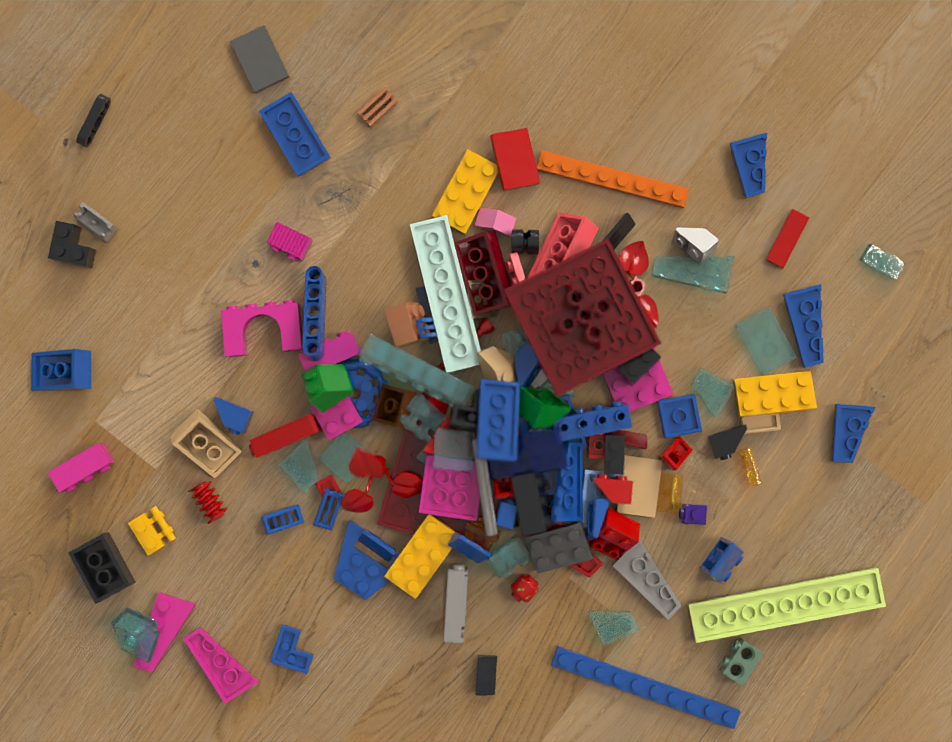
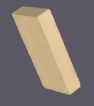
[740,414,781,434]

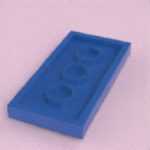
[259,92,331,177]
[476,379,520,462]

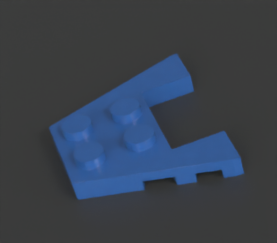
[334,520,401,600]

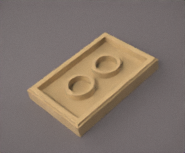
[616,455,662,518]

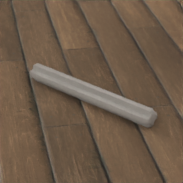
[472,439,497,536]

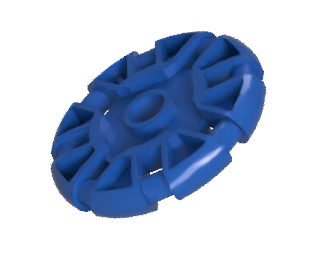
[341,359,389,428]

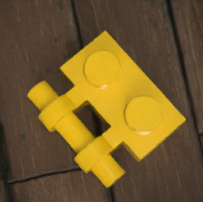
[128,506,176,556]

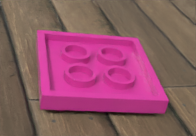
[603,347,673,412]
[419,454,480,521]

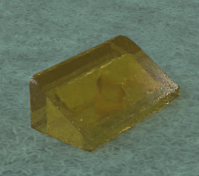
[656,473,683,514]

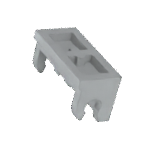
[74,202,118,243]

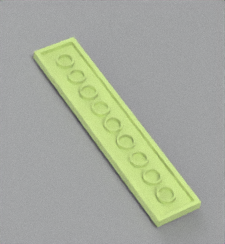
[688,568,886,643]

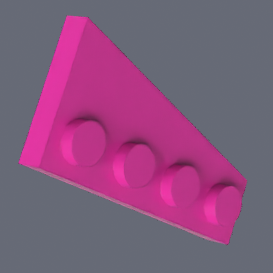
[134,592,196,673]
[183,627,259,704]

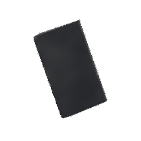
[603,213,635,250]
[476,654,497,696]

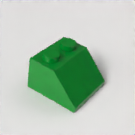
[301,364,354,413]
[519,387,571,429]

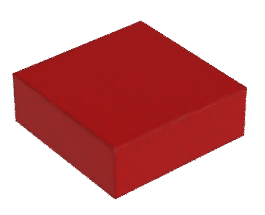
[315,474,341,499]

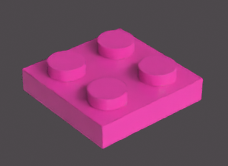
[310,396,363,441]

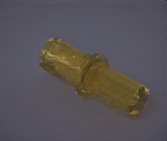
[740,447,762,486]

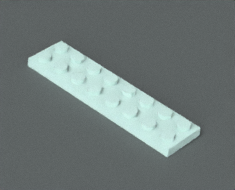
[410,215,481,373]

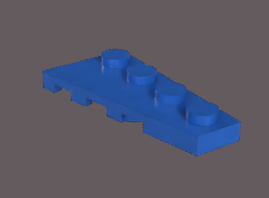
[783,284,824,368]
[550,443,583,522]

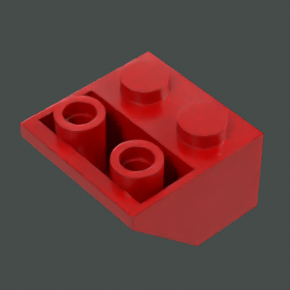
[588,508,640,560]

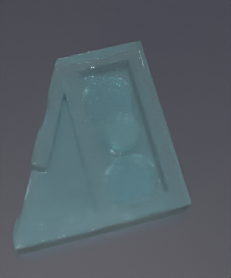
[691,367,735,418]
[278,439,319,493]
[588,611,639,647]

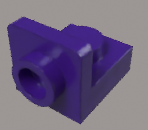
[679,504,707,525]

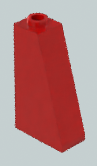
[249,413,323,458]

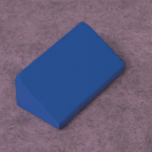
[358,529,397,562]
[448,533,491,563]

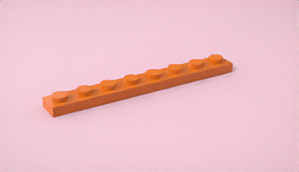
[537,150,689,208]

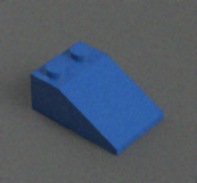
[31,349,91,391]
[699,537,744,583]

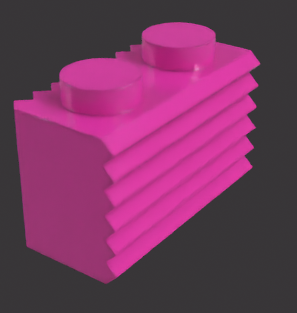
[267,222,313,262]

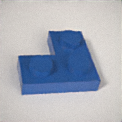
[270,624,314,674]

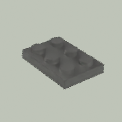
[526,521,593,574]

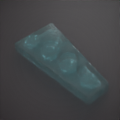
[652,256,735,294]

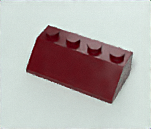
[454,231,511,316]

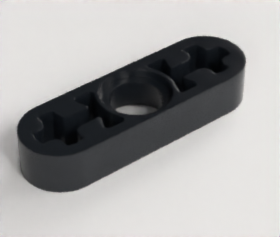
[76,94,111,147]

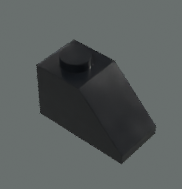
[708,424,747,460]

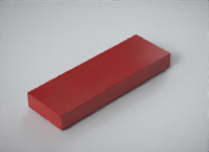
[765,209,810,269]

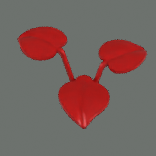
[575,241,659,328]
[341,447,423,513]

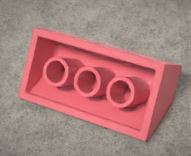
[527,213,599,278]

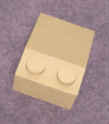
[170,409,242,478]

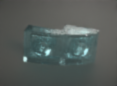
[859,244,906,280]

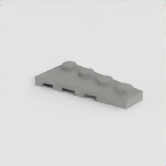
[612,539,681,620]

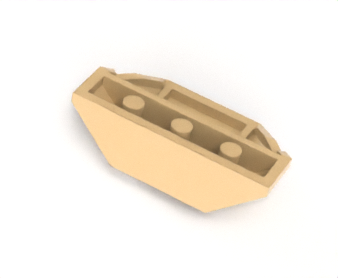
[477,346,522,387]

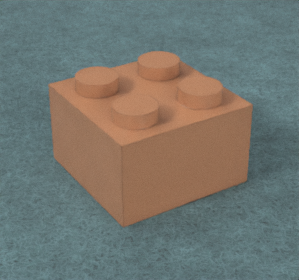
[385,302,430,347]

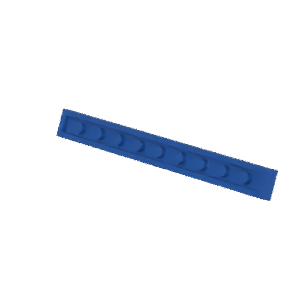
[551,646,741,729]

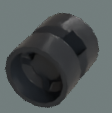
[511,229,539,255]

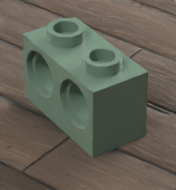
[719,638,764,686]

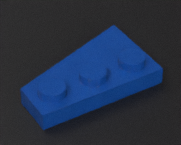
[729,133,767,199]
[831,404,875,463]

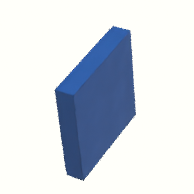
[657,394,702,439]

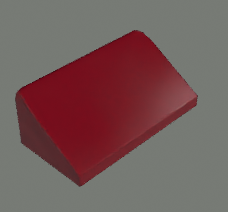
[608,430,648,450]

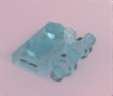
[400,393,446,443]

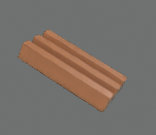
[357,87,398,128]

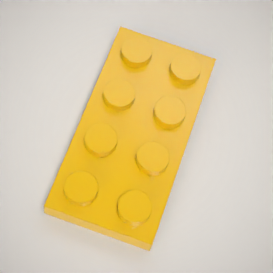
[432,149,499,235]
[733,371,817,418]
[384,514,457,599]

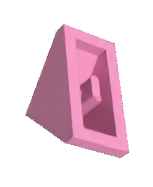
[475,208,516,237]

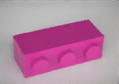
[298,331,362,372]
[48,443,115,493]

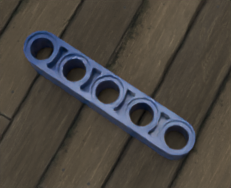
[303,266,326,361]

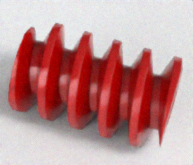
[188,481,227,525]

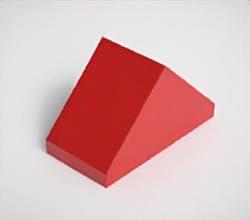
[658,436,692,471]
[492,465,515,499]

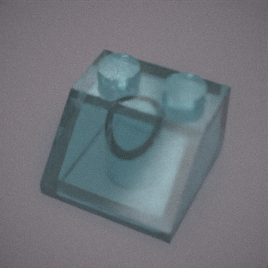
[486,535,531,578]
[111,607,160,663]

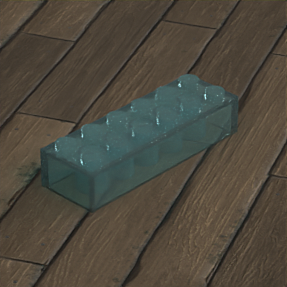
[357,334,475,406]

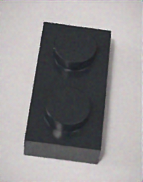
[604,435,625,475]

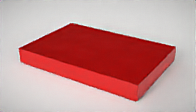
[490,128,540,191]

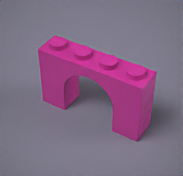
[221,300,303,357]

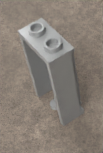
[444,563,468,643]

